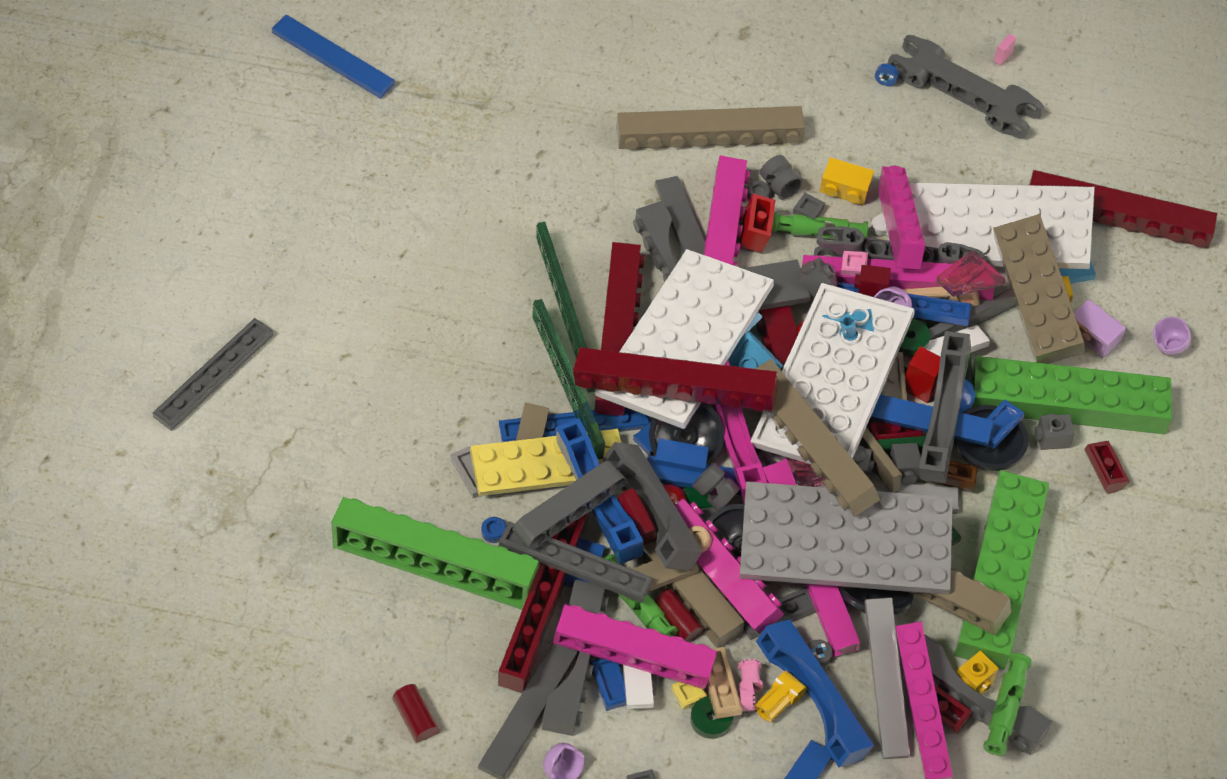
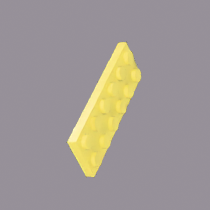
[470,429,621,496]

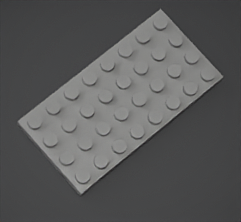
[740,482,953,594]

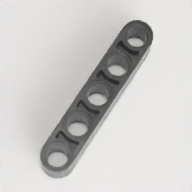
[512,461,627,549]

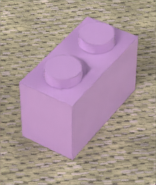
[1074,299,1126,358]

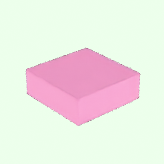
[994,34,1017,65]
[841,251,868,276]

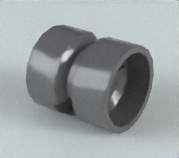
[760,155,803,200]
[692,463,740,510]

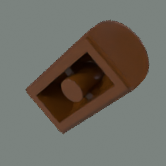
[924,461,978,492]

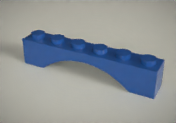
[556,418,643,565]
[756,619,874,768]

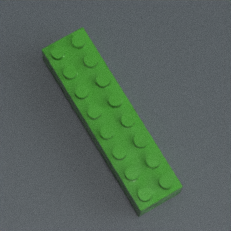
[970,356,1172,435]
[954,470,1049,670]
[331,497,539,610]

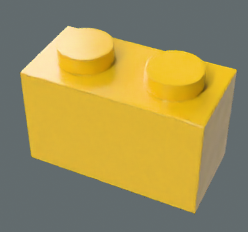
[819,157,875,205]

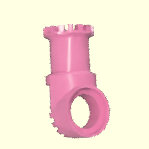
[738,658,763,712]

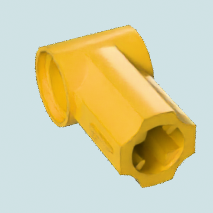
[754,670,807,723]

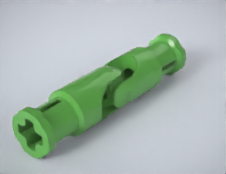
[771,212,868,239]
[604,554,678,637]
[983,653,1032,756]

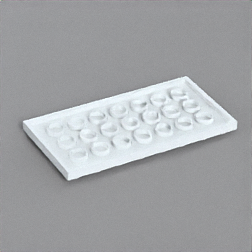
[909,183,1094,269]
[595,249,774,429]
[750,283,914,464]

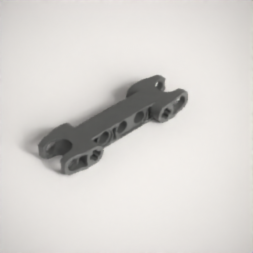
[887,35,1044,139]
[814,226,984,266]

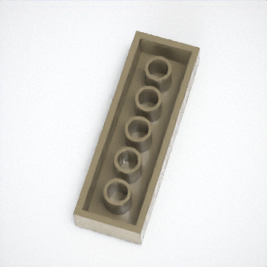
[993,214,1084,364]

